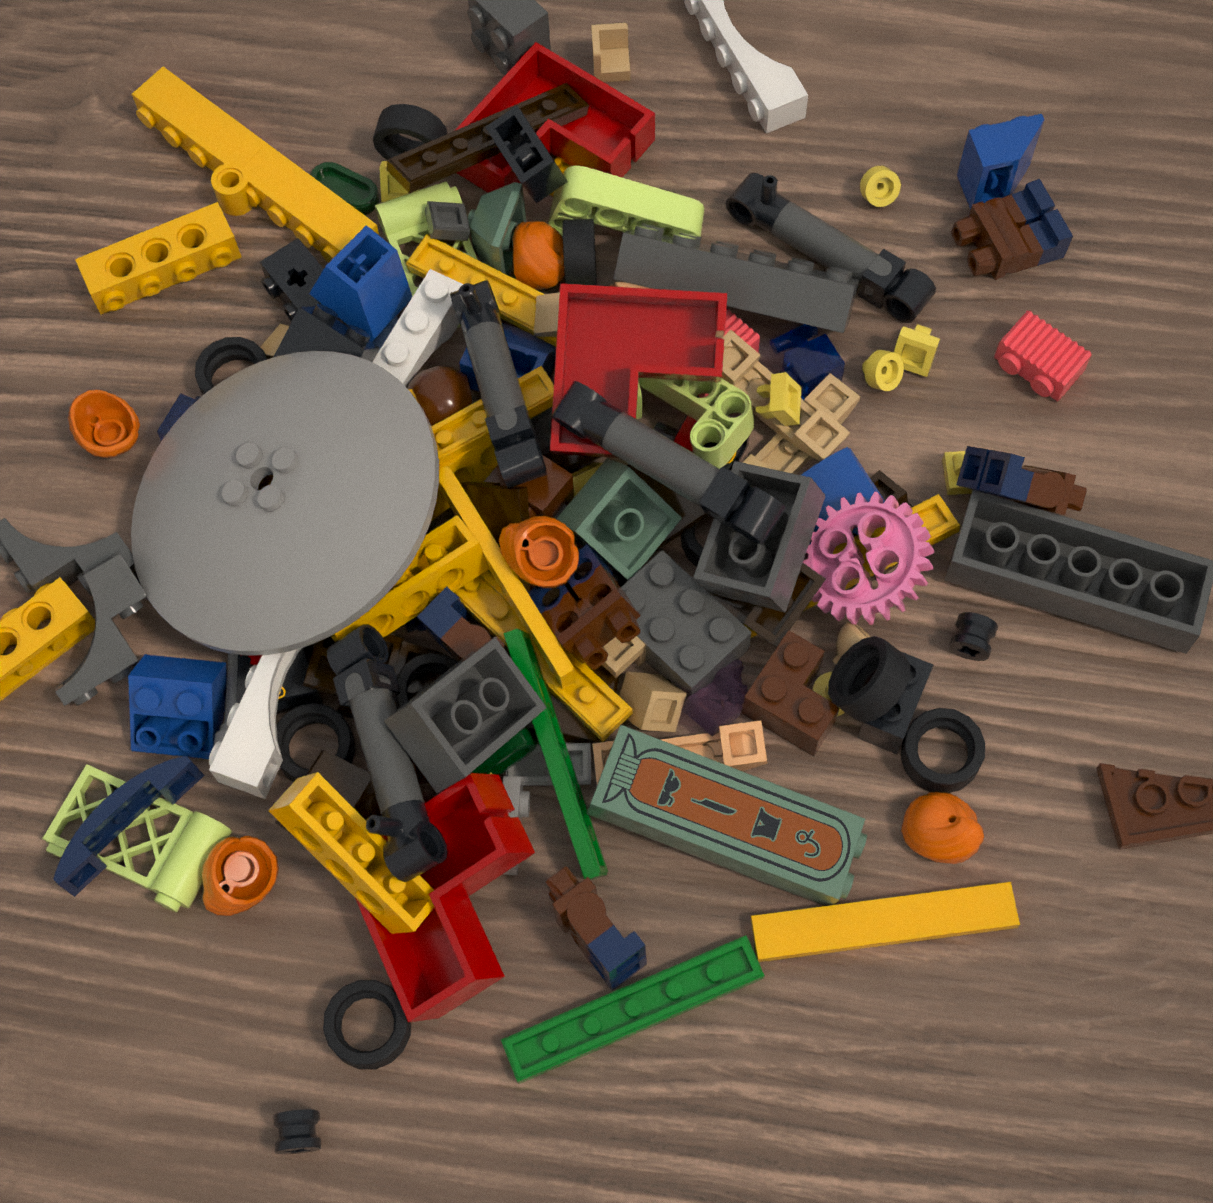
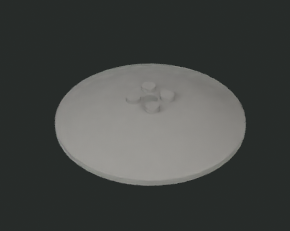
[131,351,439,656]

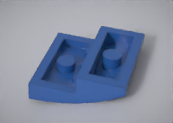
[801,447,885,545]

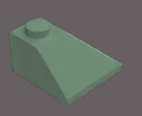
[468,182,526,276]

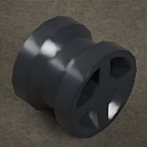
[949,612,998,661]
[273,1109,321,1154]

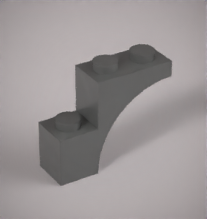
[0,518,140,596]
[55,552,147,706]

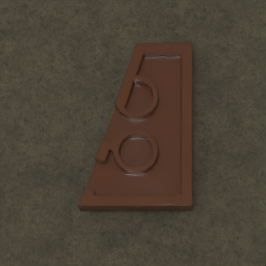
[1096,763,1213,850]

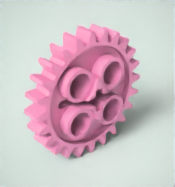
[803,492,934,625]

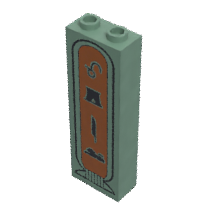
[586,725,867,906]

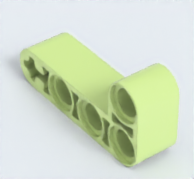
[549,166,705,237]
[638,378,754,469]

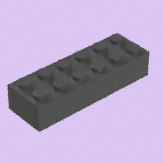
[613,223,859,333]
[944,490,1213,654]

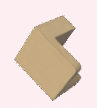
[591,23,630,82]
[602,636,646,678]
[619,672,687,732]

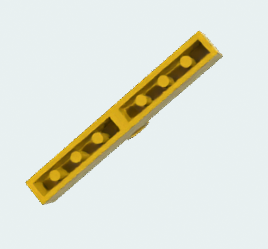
[132,66,379,263]

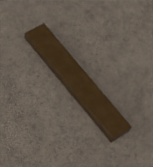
[386,83,589,194]

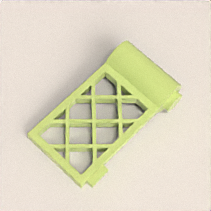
[375,181,478,328]
[42,764,232,913]

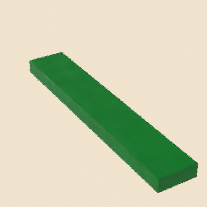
[503,629,608,880]
[501,935,765,1084]

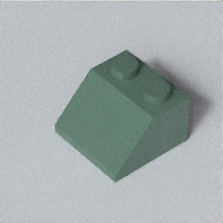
[557,458,682,580]

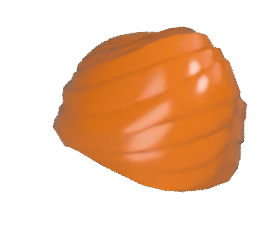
[513,221,565,290]
[68,390,140,458]
[499,516,579,588]
[901,792,984,864]
[202,836,279,916]

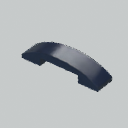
[53,756,205,897]

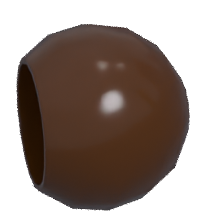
[407,366,472,426]

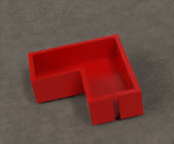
[454,42,655,193]
[550,283,727,458]
[355,773,535,1023]

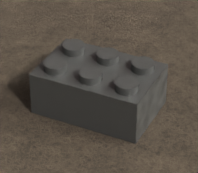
[693,461,826,613]
[621,550,752,704]
[384,637,547,793]

